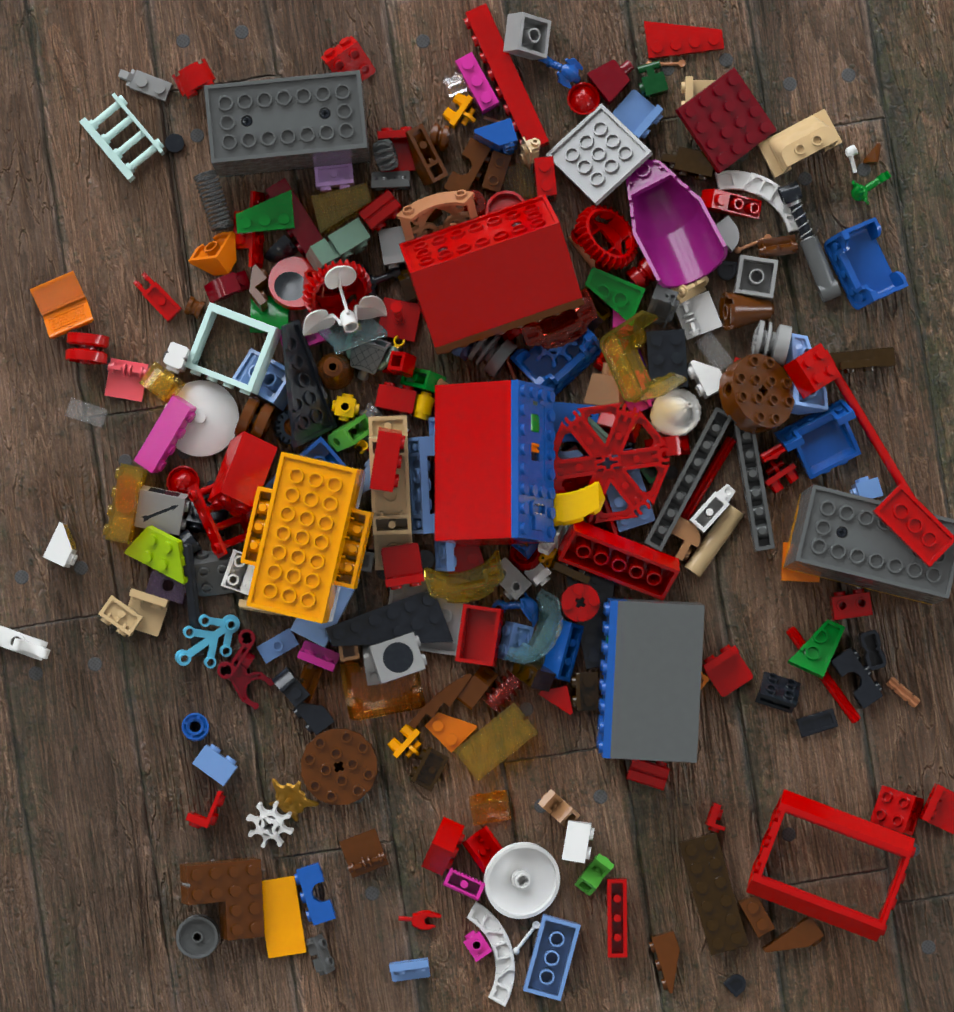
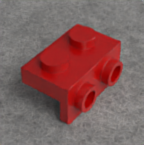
[462,826,503,874]

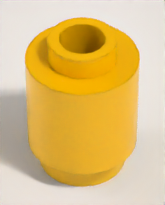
[413,391,435,420]

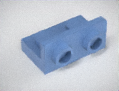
[498,621,534,662]
[389,957,430,982]

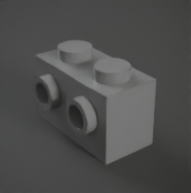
[489,557,532,600]

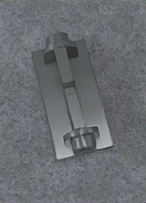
[306,933,335,976]

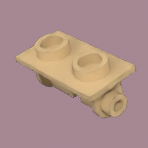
[519,137,541,170]
[671,276,709,304]

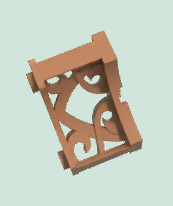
[397,189,478,241]

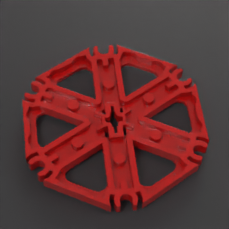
[554,402,670,523]

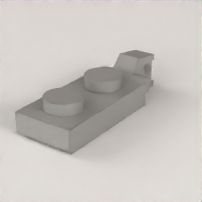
[118,69,173,102]

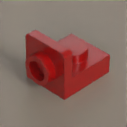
[705,802,726,833]

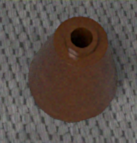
[719,292,774,331]
[316,352,354,390]

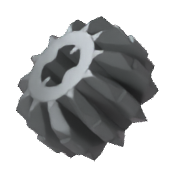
[372,139,399,172]

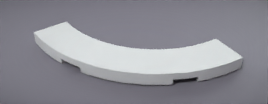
[714,170,798,233]
[466,901,515,1007]

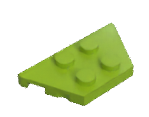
[124,525,188,584]

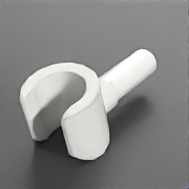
[845,145,858,173]

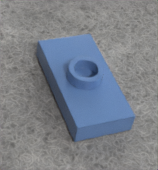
[256,628,299,664]

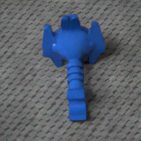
[538,56,583,89]
[491,593,539,627]

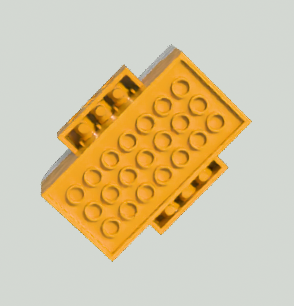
[240,452,374,624]

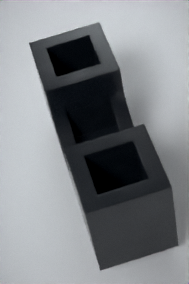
[830,648,883,709]

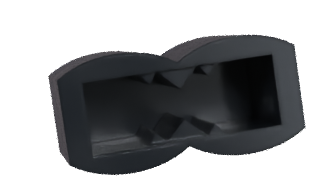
[858,630,886,671]

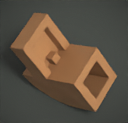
[671,517,700,562]
[538,789,580,829]

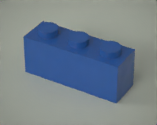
[543,619,584,682]

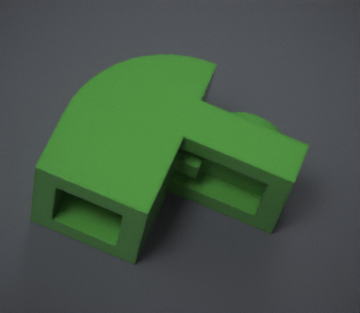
[574,854,614,896]

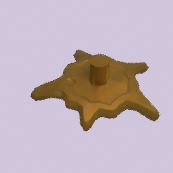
[269,778,319,821]

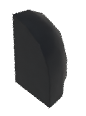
[264,234,299,263]

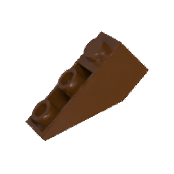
[649,929,680,994]

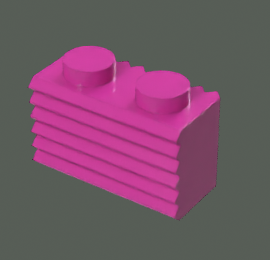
[443,867,485,901]

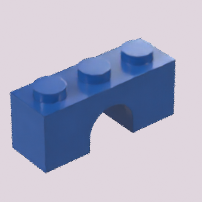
[294,862,336,926]

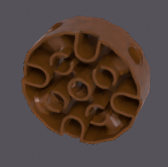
[719,354,795,434]
[301,728,378,805]

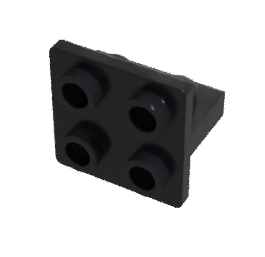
[755,672,801,714]

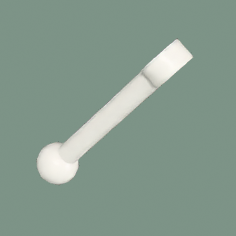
[513,921,540,955]

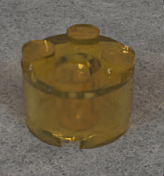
[139,361,185,403]

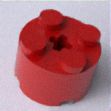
[171,58,216,99]
[560,583,600,622]

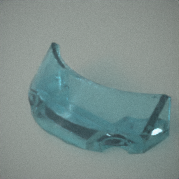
[503,588,563,665]

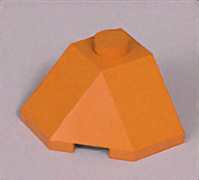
[188,231,237,276]

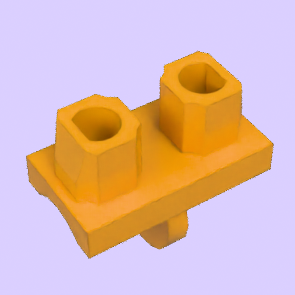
[442,93,476,129]
[387,724,421,758]

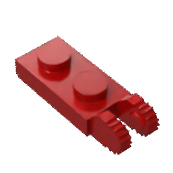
[133,272,182,322]

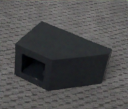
[293,703,335,735]

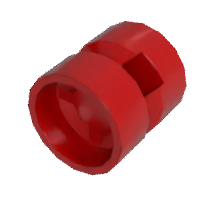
[625,257,656,288]

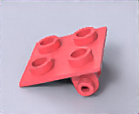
[104,358,149,402]

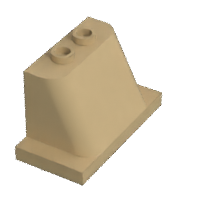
[757,109,842,179]

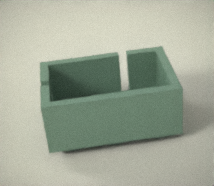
[305,218,371,271]

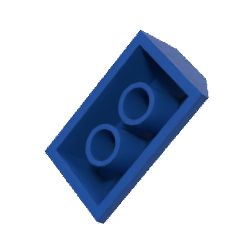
[474,118,518,155]

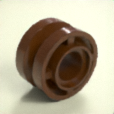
[429,123,451,152]

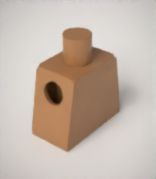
[584,362,624,408]

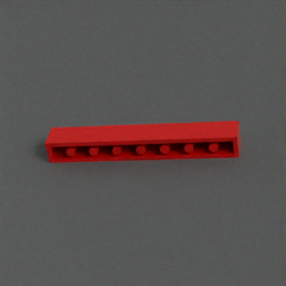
[463,3,549,148]

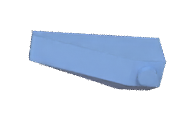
[785,333,828,415]

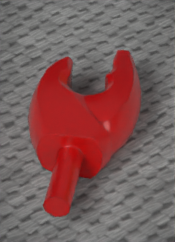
[398,910,442,930]

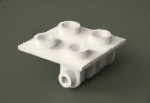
[676,291,722,340]

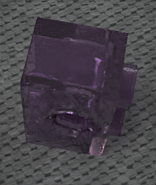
[145,570,186,604]

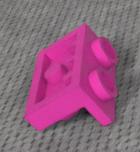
[297,640,340,672]

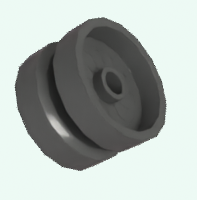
[176,914,220,959]

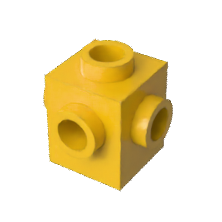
[331,393,360,422]

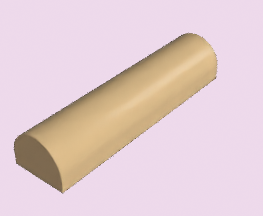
[684,505,744,578]

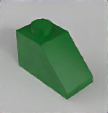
[400,368,446,394]

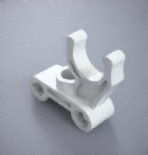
[0,625,51,661]

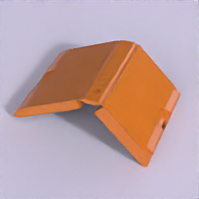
[30,271,94,339]

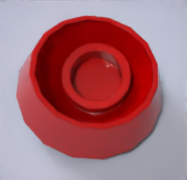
[567,82,600,115]
[166,466,200,498]
[509,546,542,571]

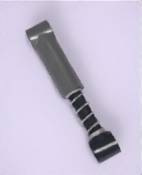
[777,180,842,303]

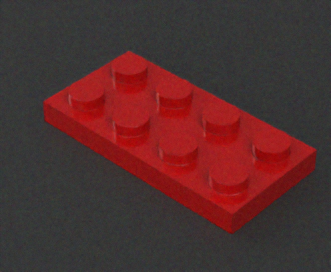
[872,483,954,567]

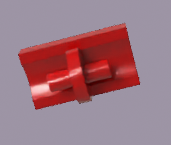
[764,460,799,494]

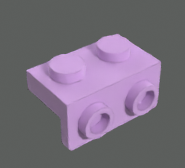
[314,163,355,192]

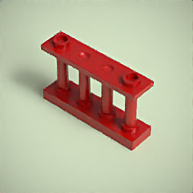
[187,483,252,559]

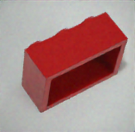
[369,427,405,492]
[455,604,504,667]

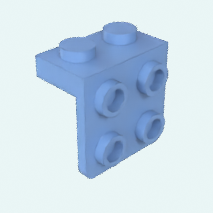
[612,90,664,140]

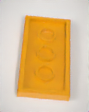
[262,876,307,959]

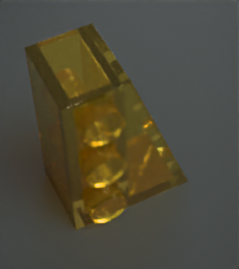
[311,183,371,236]

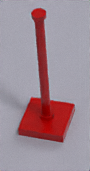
[377,297,421,342]

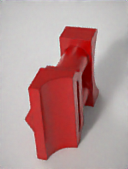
[759,443,786,464]

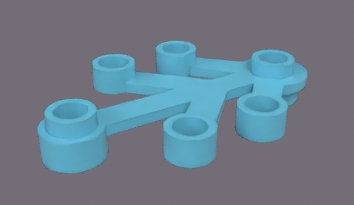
[175,614,240,669]

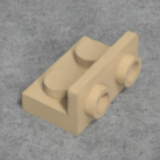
[98,595,144,637]

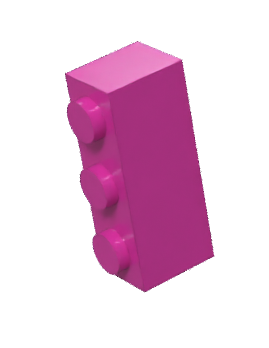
[455,52,499,115]

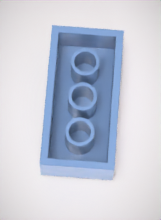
[597,447,656,533]
[523,914,581,1001]

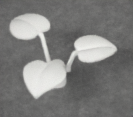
[302,265,387,336]

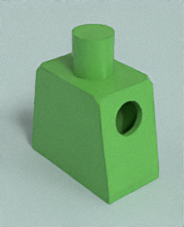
[328,414,369,452]

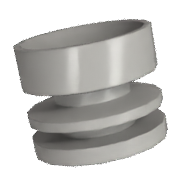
[751,320,792,366]

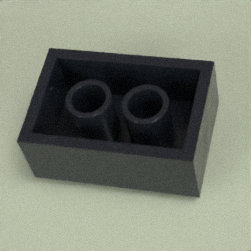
[645,329,688,391]

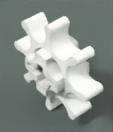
[246,801,294,848]

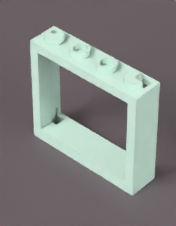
[185,302,281,396]

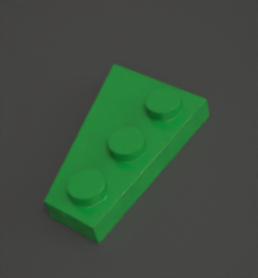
[236,190,295,234]
[585,267,646,324]
[787,619,845,679]

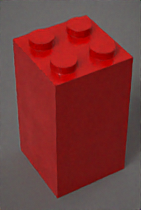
[208,431,278,517]

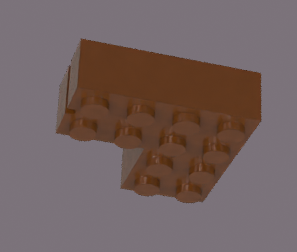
[180,857,265,940]

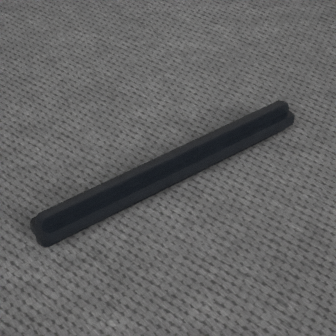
[183,543,204,656]

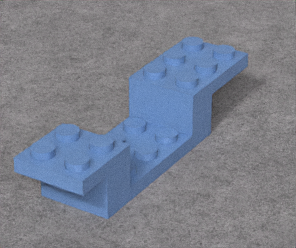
[408,417,457,571]

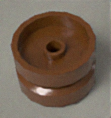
[234,396,276,440]

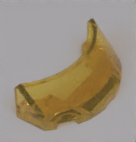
[424,550,505,604]

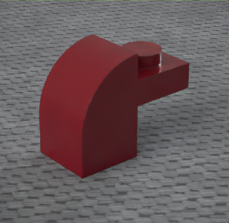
[204,270,250,303]

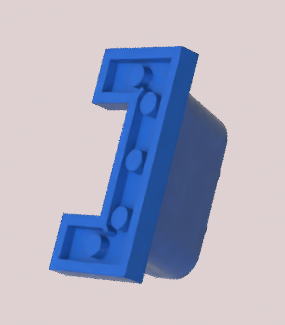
[774,399,862,480]

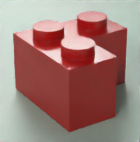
[421,817,465,876]

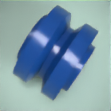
[182,713,209,741]

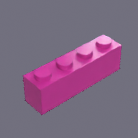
[134,396,197,473]

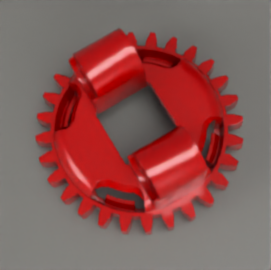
[571,204,639,273]
[302,259,372,323]

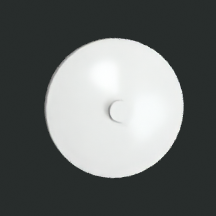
[164,380,240,457]
[484,842,560,919]

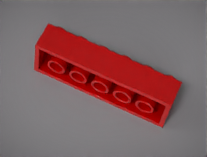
[558,521,680,600]

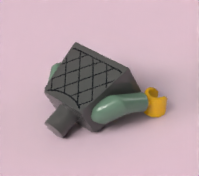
[344,323,405,381]

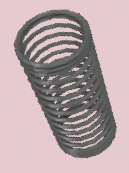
[193,170,234,232]

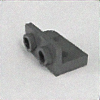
[371,171,410,191]

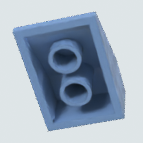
[232,348,288,411]

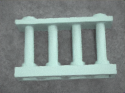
[79,93,165,183]

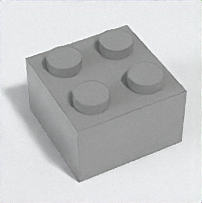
[503,12,551,60]
[733,255,779,301]

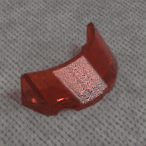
[519,288,597,349]

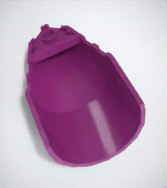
[626,159,728,288]

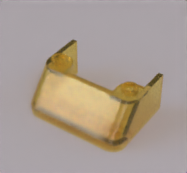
[600,310,687,403]

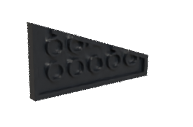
[281,319,338,448]

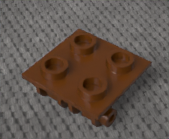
[339,828,389,878]

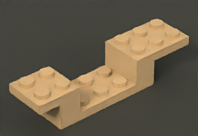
[368,415,413,570]

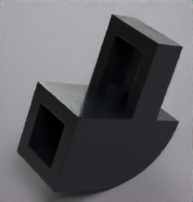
[272,666,311,708]

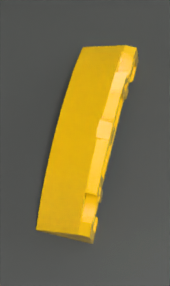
[554,481,605,526]

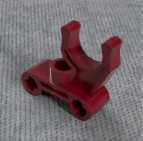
[217,629,274,709]

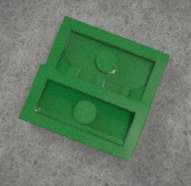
[250,296,289,333]

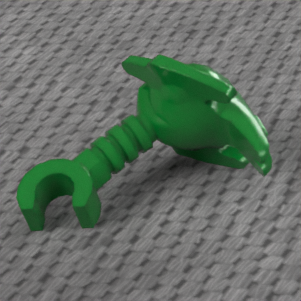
[851,170,892,205]

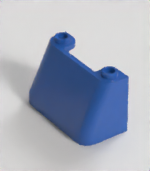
[824,217,909,310]
[510,310,603,396]

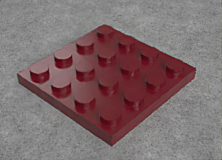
[675,67,777,174]

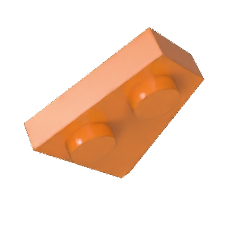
[424,712,477,753]

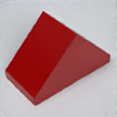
[539,685,573,715]

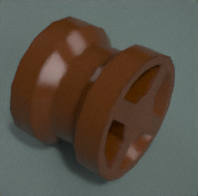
[184,296,206,319]

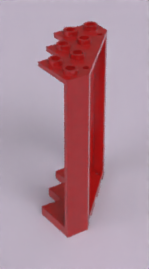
[746,789,916,942]

